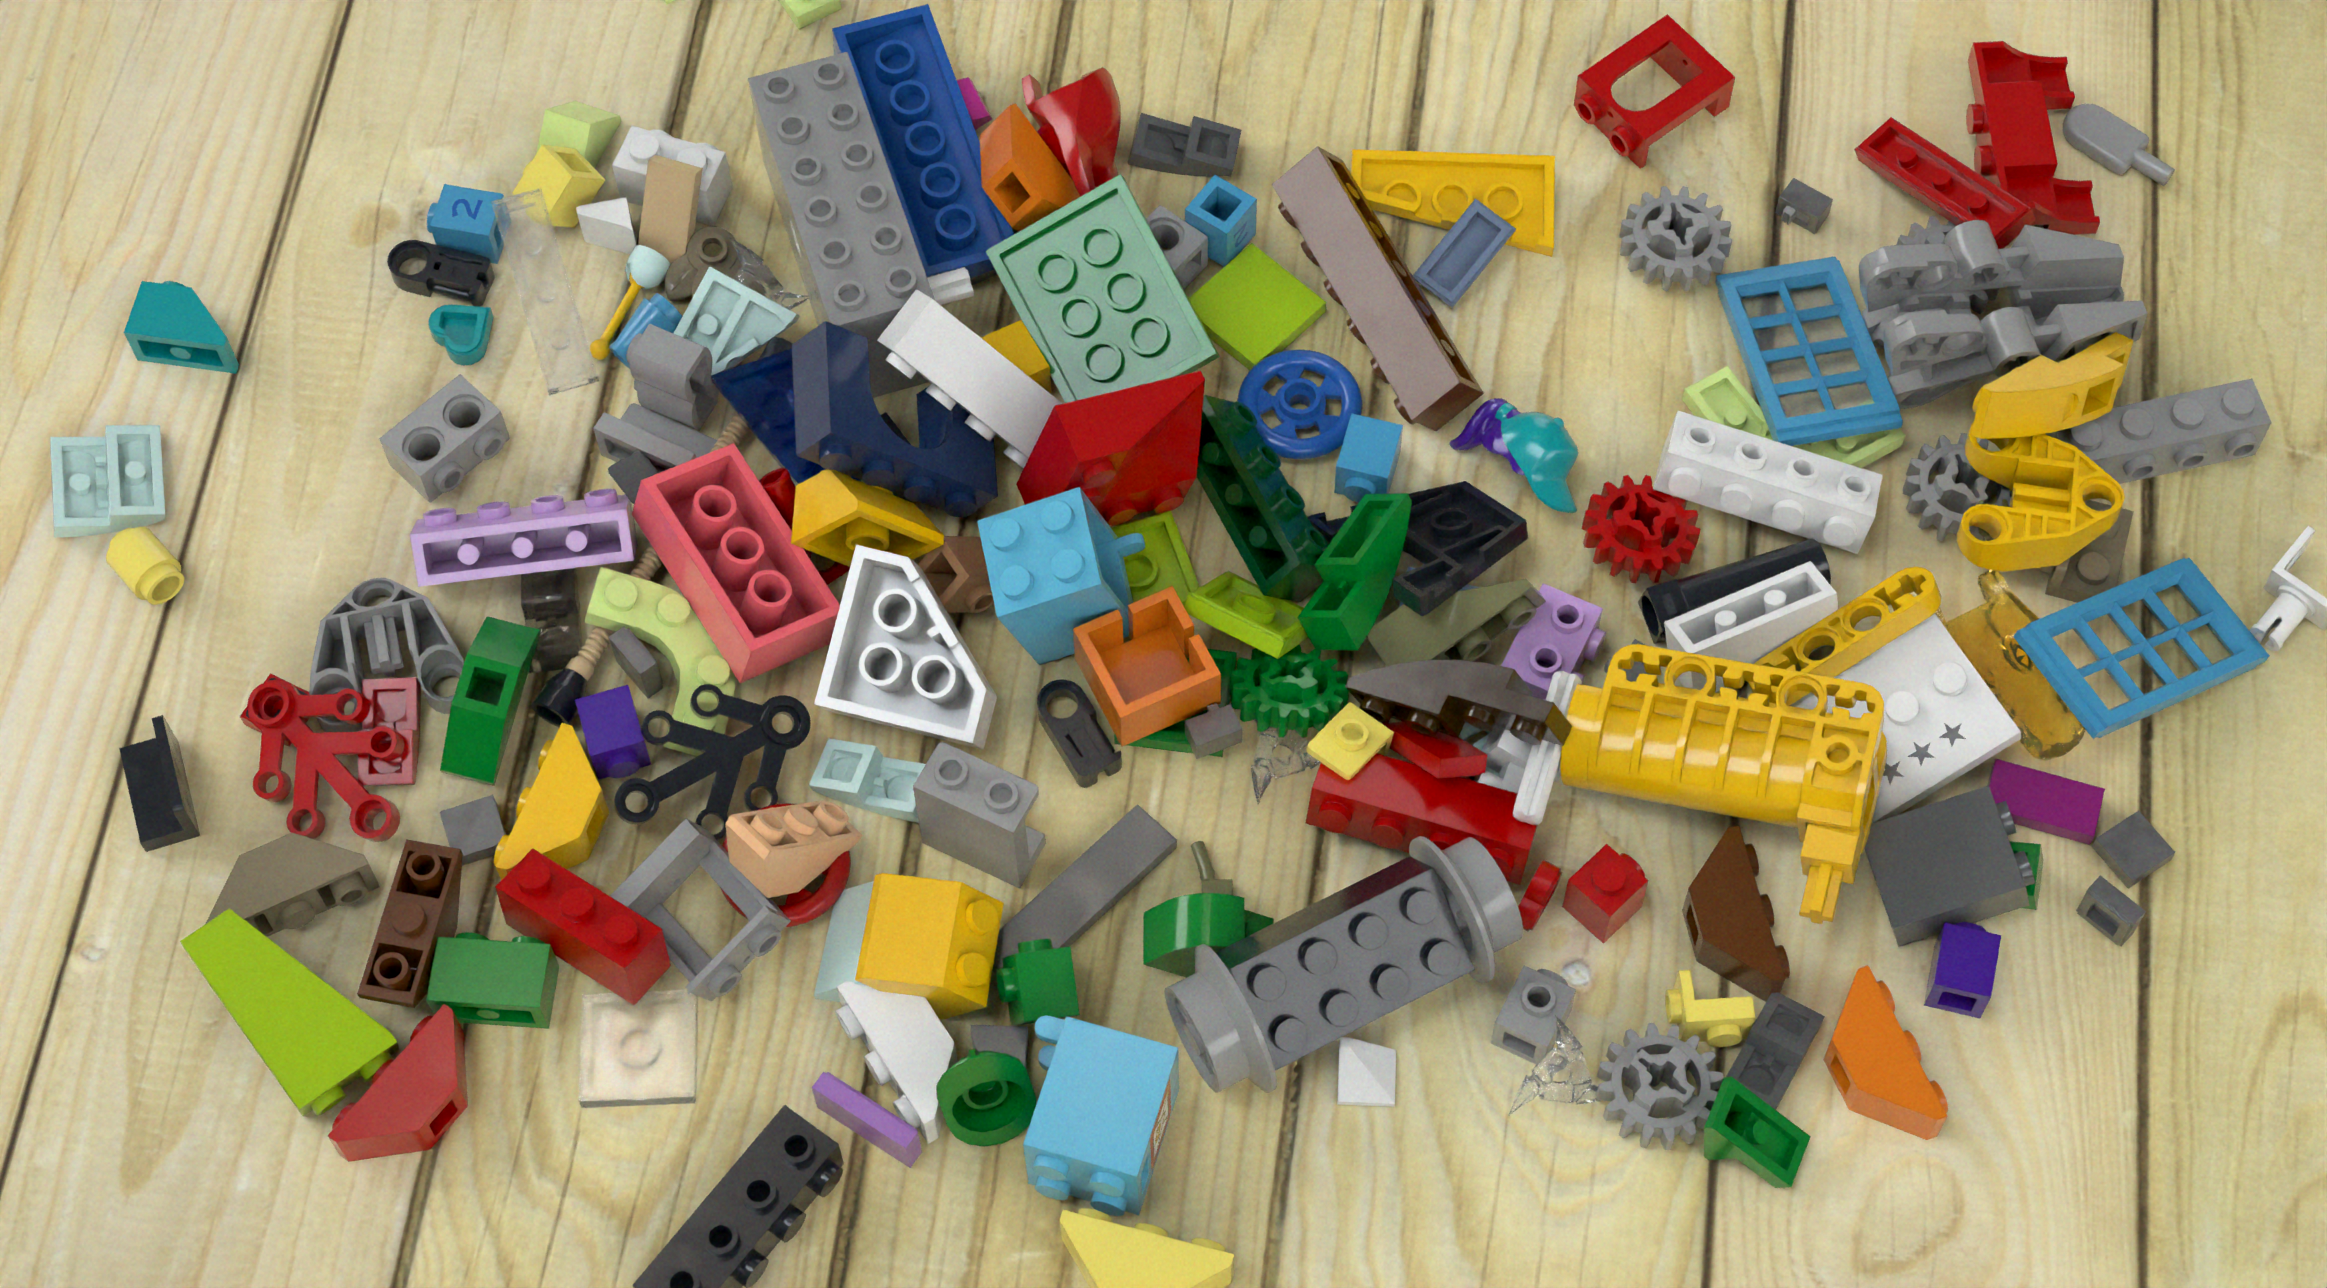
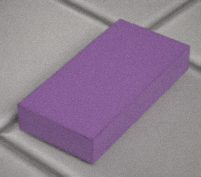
[812,1072,922,1168]

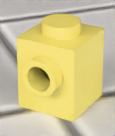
[512,145,605,228]

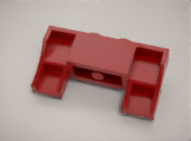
[1966,41,2100,235]

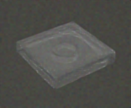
[579,990,698,1108]

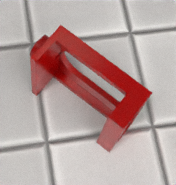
[1574,14,1735,169]

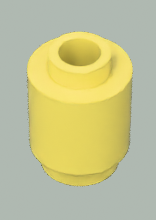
[106,527,184,605]

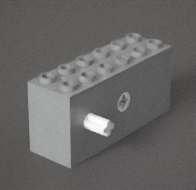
[748,52,974,398]

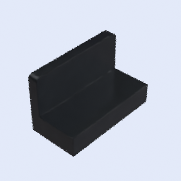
[119,715,200,852]

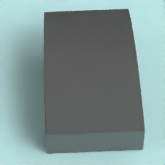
[1128,113,1242,177]
[1726,992,1825,1110]

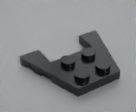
[1308,481,1528,616]

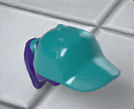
[1449,398,1578,513]

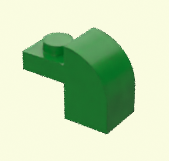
[1143,893,1274,978]

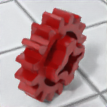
[1581,475,1701,584]

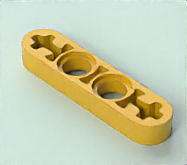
[1748,567,1941,706]

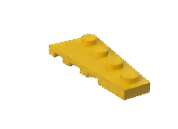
[1351,149,1555,257]

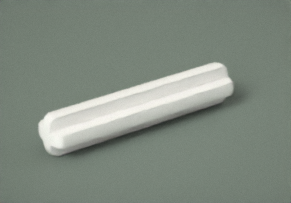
[1513,671,1582,825]

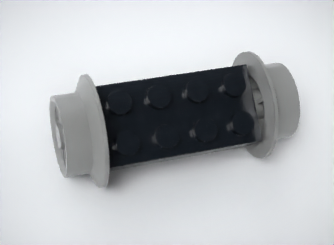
[1164,836,1523,1093]

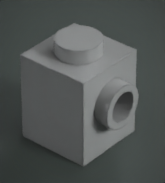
[1491,965,1576,1068]

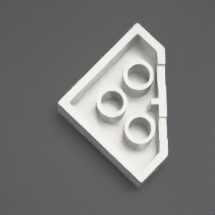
[814,545,997,750]

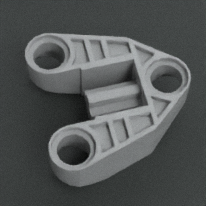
[309,578,464,732]

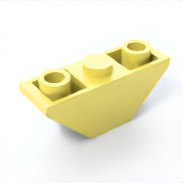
[1060,1208,1234,1288]

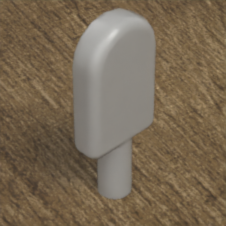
[2063,103,2175,186]

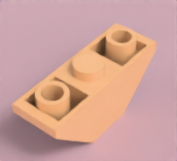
[725,800,862,898]

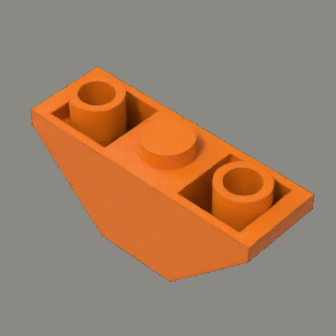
[980,103,1081,231]
[1823,965,1948,1140]

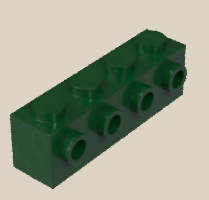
[1196,395,1329,602]

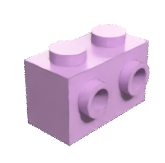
[1501,583,1606,700]

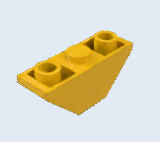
[494,723,610,880]

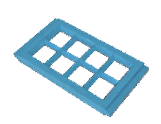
[2013,558,2270,739]

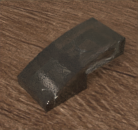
[521,568,582,673]

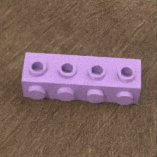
[410,489,638,587]

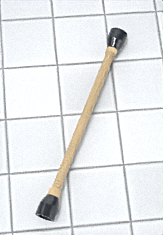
[531,337,793,727]

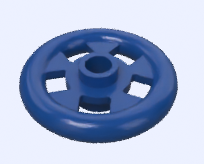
[1237,350,1362,459]

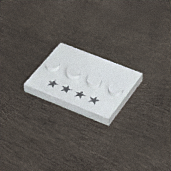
[1790,613,2021,823]

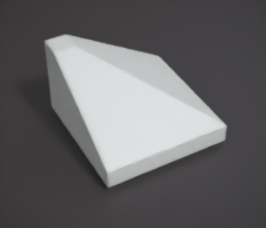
[1337,1037,1396,1107]

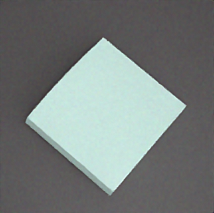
[50,425,165,538]

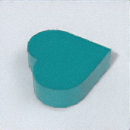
[428,304,494,366]

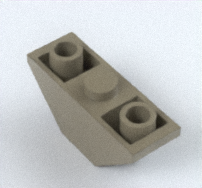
[206,833,380,937]

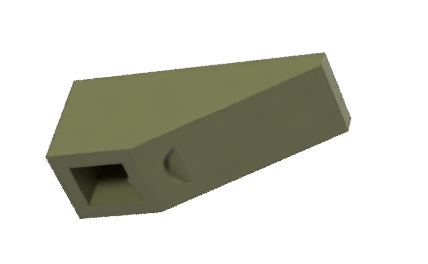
[1367,579,1546,666]

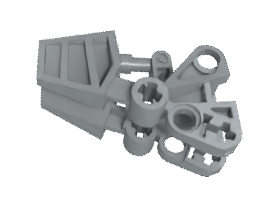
[1859,220,2148,409]

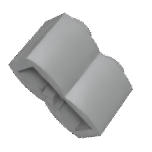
[626,324,719,431]

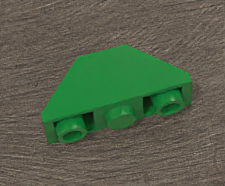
[440,616,540,786]

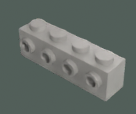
[2046,378,2272,484]

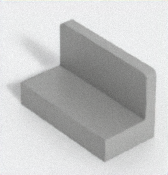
[593,403,717,473]

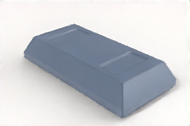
[1413,199,1516,308]

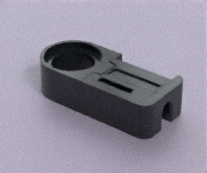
[387,240,495,307]
[1037,679,1122,788]

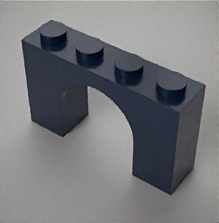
[792,321,998,518]

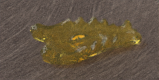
[1935,570,2086,761]

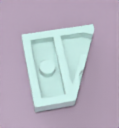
[674,266,800,379]

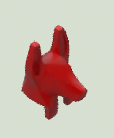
[1022,67,1121,196]

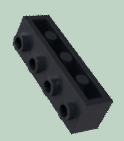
[632,1105,844,1288]

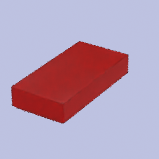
[1382,721,1488,779]

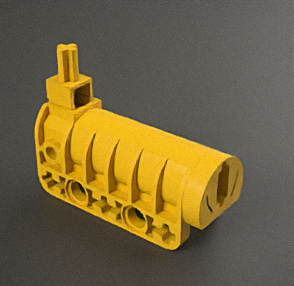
[1560,644,1887,924]

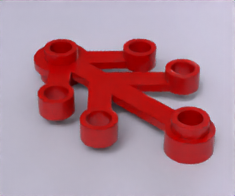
[247,680,404,842]

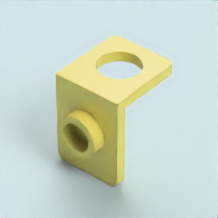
[1306,702,1394,780]

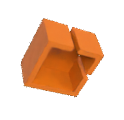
[1073,586,1221,747]

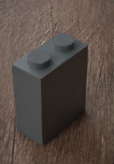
[1865,785,2035,947]

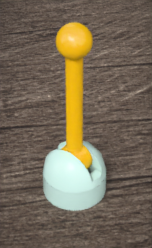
[589,245,671,360]

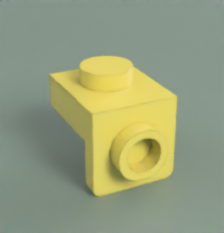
[1665,970,1755,1047]

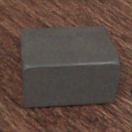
[608,450,659,504]

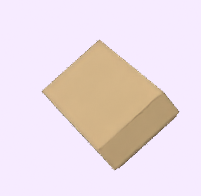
[638,155,703,264]

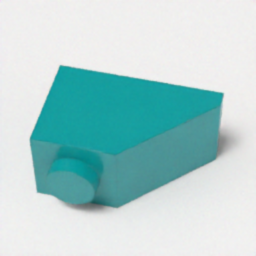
[124,281,239,374]

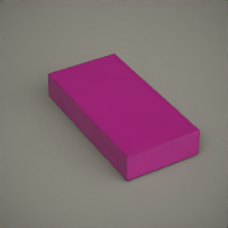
[1987,759,2105,845]

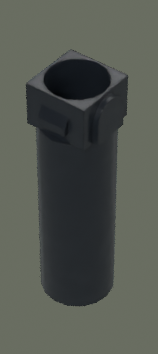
[1638,538,1831,644]

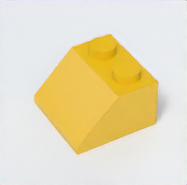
[791,469,944,567]
[855,873,1004,1020]

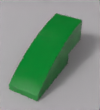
[1297,493,1412,650]

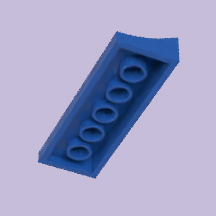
[832,4,1014,279]

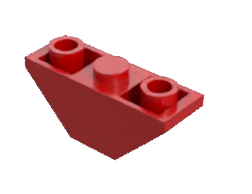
[328,1004,468,1162]

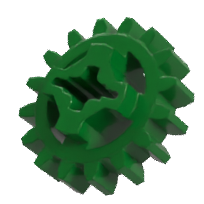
[1230,644,1349,738]

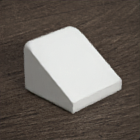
[576,197,637,254]

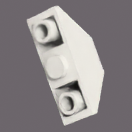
[835,981,958,1144]

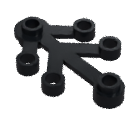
[614,684,811,841]

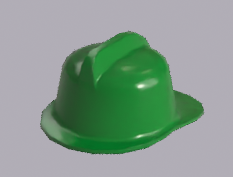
[936,1048,1036,1147]

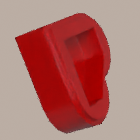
[1518,860,1562,932]

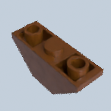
[1682,825,1790,1002]
[357,839,463,1008]

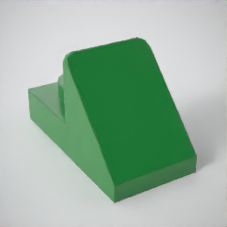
[1704,1077,1811,1188]

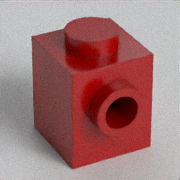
[1562,844,1649,944]

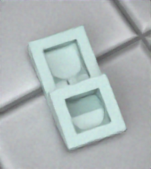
[809,738,926,823]

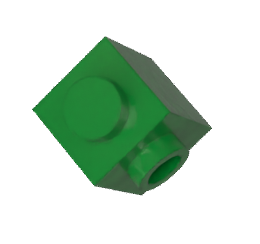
[997,939,1080,1026]

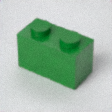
[426,932,559,1029]

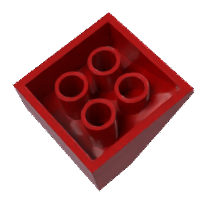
[1016,371,1205,526]

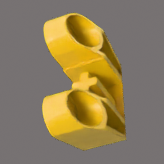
[1957,423,2125,572]

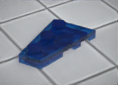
[711,349,861,486]

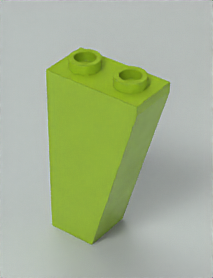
[180,908,399,1116]

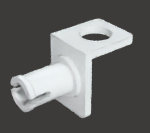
[2250,526,2327,651]

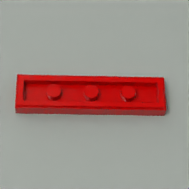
[1854,117,2035,249]

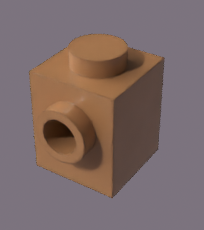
[918,536,994,613]

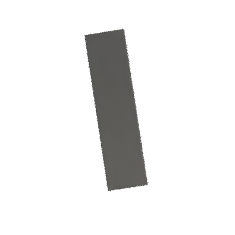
[992,804,1177,975]

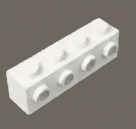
[877,289,1063,469]
[1653,411,1882,554]

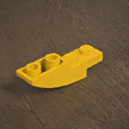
[1971,332,2134,439]

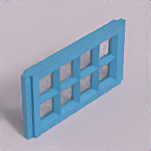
[1715,256,1903,446]

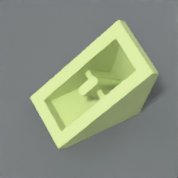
[536,101,621,168]

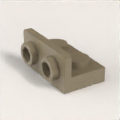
[2040,500,2134,603]

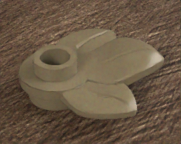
[665,226,768,301]

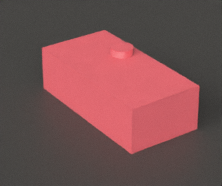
[632,443,840,683]

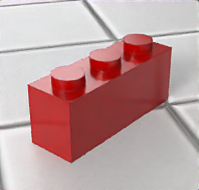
[495,848,671,1005]

